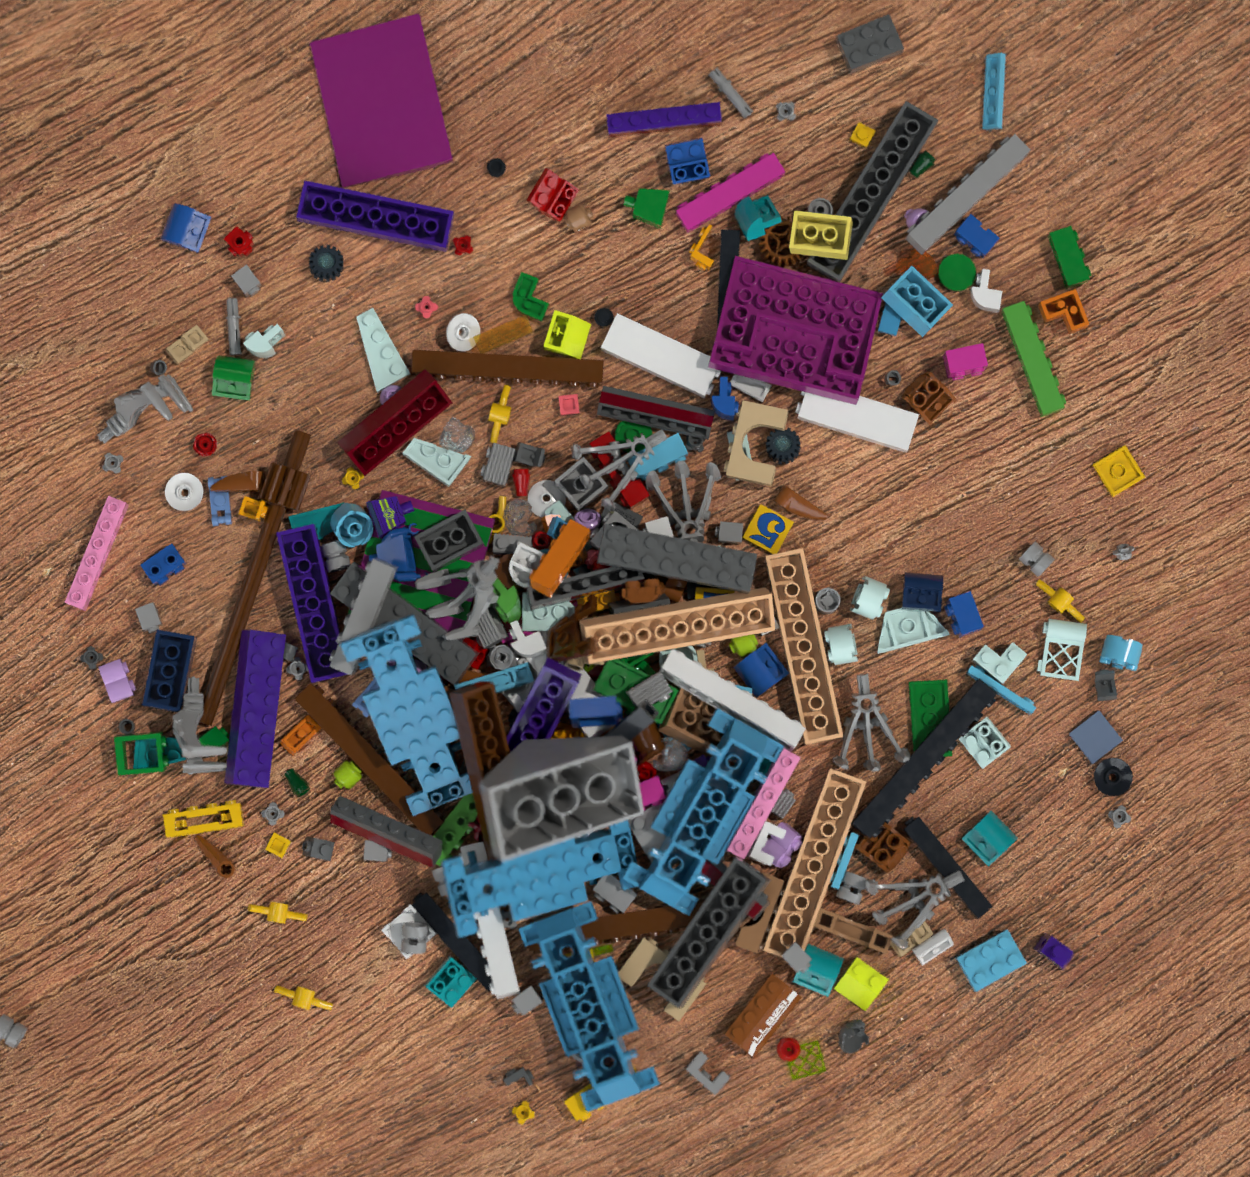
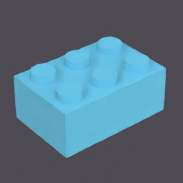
[881,266,953,337]
[955,929,1027,992]

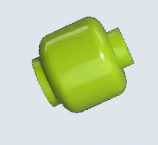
[729,634,758,657]
[333,761,362,789]

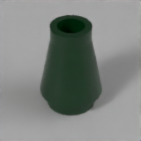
[909,150,936,179]
[284,768,310,798]

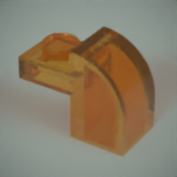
[894,250,939,280]

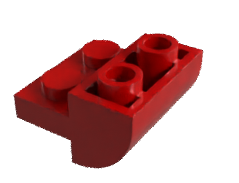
[526,168,579,222]

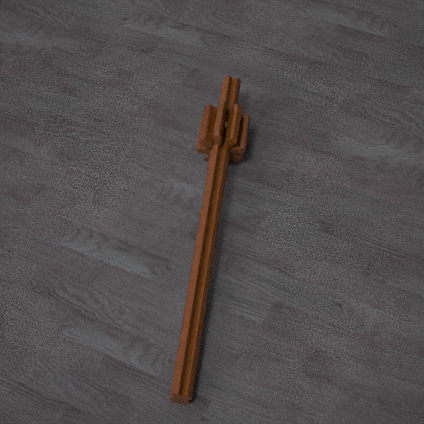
[199,430,312,726]

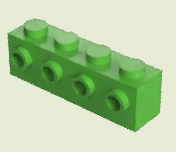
[433,793,477,867]

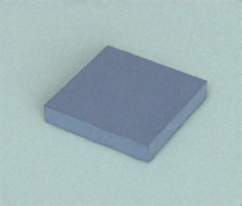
[1069,710,1123,764]

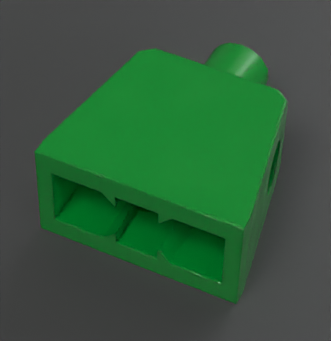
[623,188,669,229]

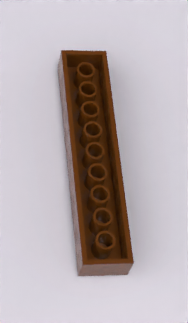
[449,681,510,860]

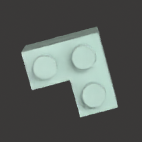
[972,642,1027,685]

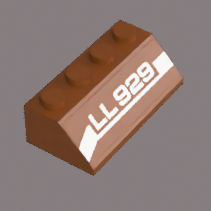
[724,973,802,1058]

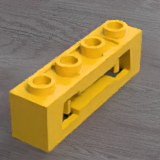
[163,800,245,838]

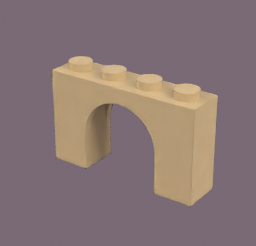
[724,400,789,487]
[619,937,706,1021]

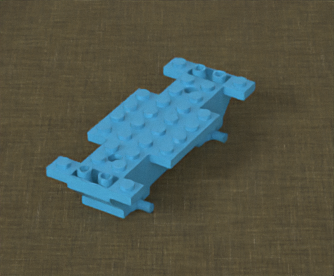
[340,614,472,816]
[621,708,784,916]
[441,820,637,937]
[519,901,660,1112]

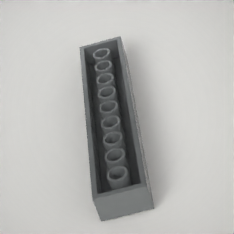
[807,101,938,282]

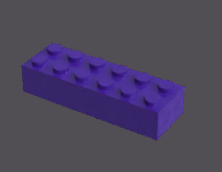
[506,657,582,753]

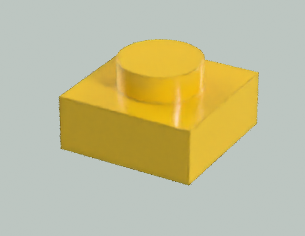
[850,122,876,149]
[265,832,292,859]

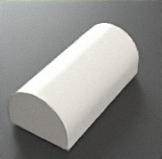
[912,928,954,965]

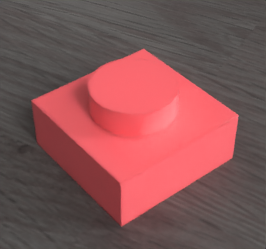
[559,394,580,416]

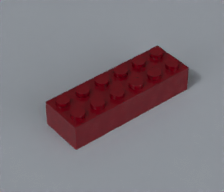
[337,369,453,476]

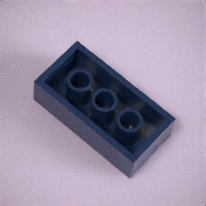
[142,630,197,713]

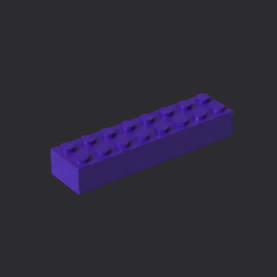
[296,180,455,252]
[276,524,349,683]
[224,630,286,788]

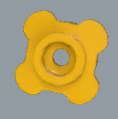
[342,467,364,490]
[512,1101,535,1124]

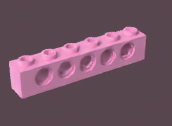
[65,496,129,611]
[726,748,800,860]

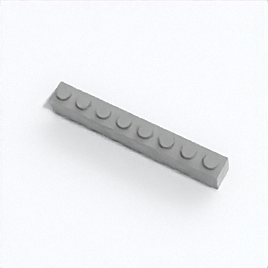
[906,134,1031,255]

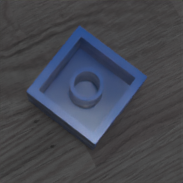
[944,591,984,638]

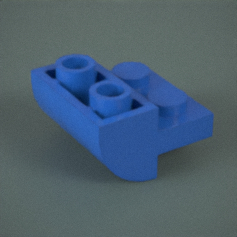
[665,137,710,184]
[160,203,211,253]
[711,377,739,421]
[733,643,789,698]

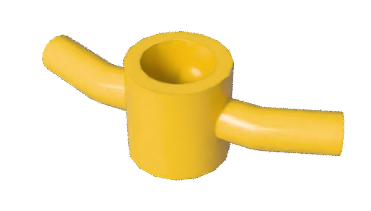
[488,385,512,443]
[488,496,507,546]
[1036,579,1085,623]
[248,901,308,924]
[275,985,333,1011]

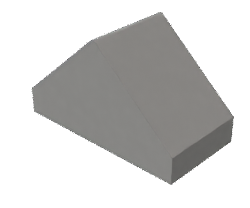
[479,736,644,862]

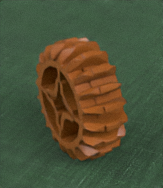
[758,216,805,267]

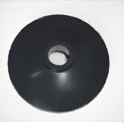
[1094,758,1133,796]

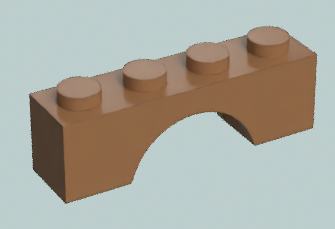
[735,873,786,953]
[813,908,893,954]

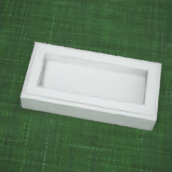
[730,374,772,403]

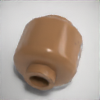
[564,204,594,232]

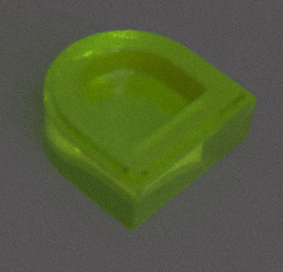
[593,944,614,956]

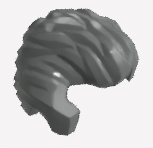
[838,1019,869,1054]

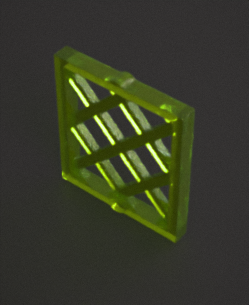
[787,1040,826,1080]

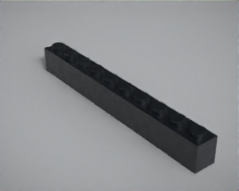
[851,679,997,839]

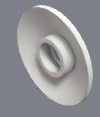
[446,313,480,352]
[165,473,203,511]
[528,480,566,517]

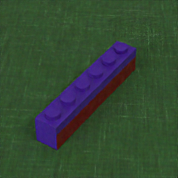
[606,102,722,138]

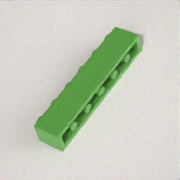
[1001,301,1066,418]

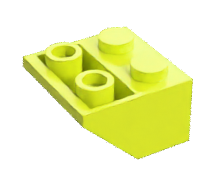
[544,310,591,359]

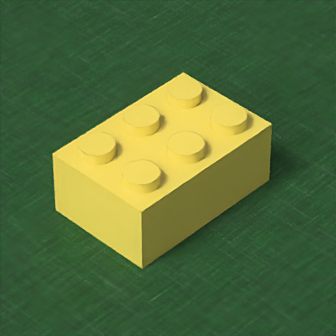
[789,211,853,260]

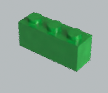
[1048,226,1091,289]

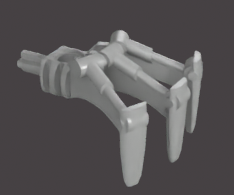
[98,374,193,444]
[571,429,668,512]
[645,461,722,542]
[415,556,499,640]
[832,674,910,772]
[173,677,227,774]
[865,871,965,950]

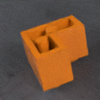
[1038,289,1089,334]

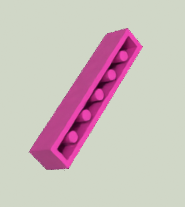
[676,153,786,233]

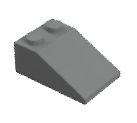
[628,803,679,868]

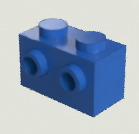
[140,543,187,586]

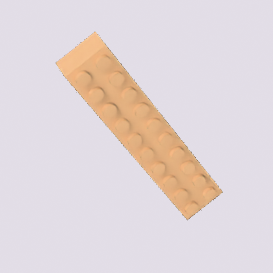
[765,548,843,745]
[579,587,775,664]
[763,768,866,958]

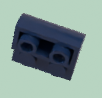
[902,572,943,612]

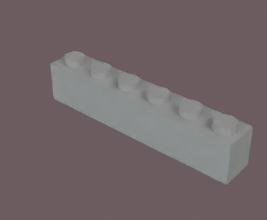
[329,558,398,675]

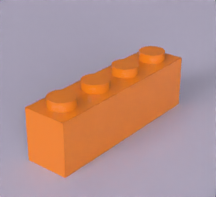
[529,519,590,598]

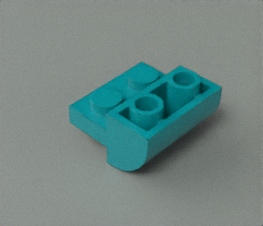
[735,195,782,241]
[962,810,1018,867]
[793,943,844,997]
[424,955,476,1008]

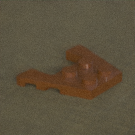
[546,594,598,662]

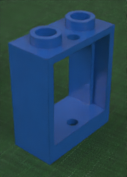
[569,696,623,728]

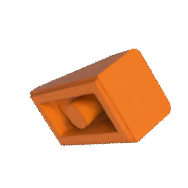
[280,715,321,756]

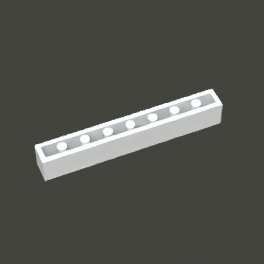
[659,649,806,752]
[458,842,520,999]

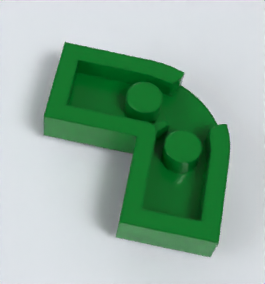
[513,272,549,322]

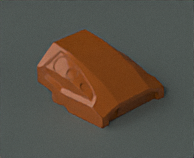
[902,371,957,426]
[622,579,665,604]
[854,822,911,873]

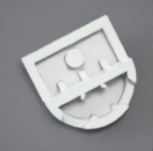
[509,541,546,587]

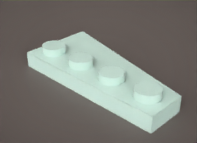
[356,308,410,393]

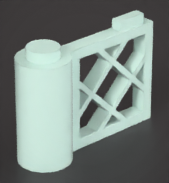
[1037,619,1087,681]

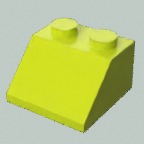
[834,957,889,1011]

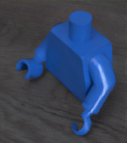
[369,523,428,581]

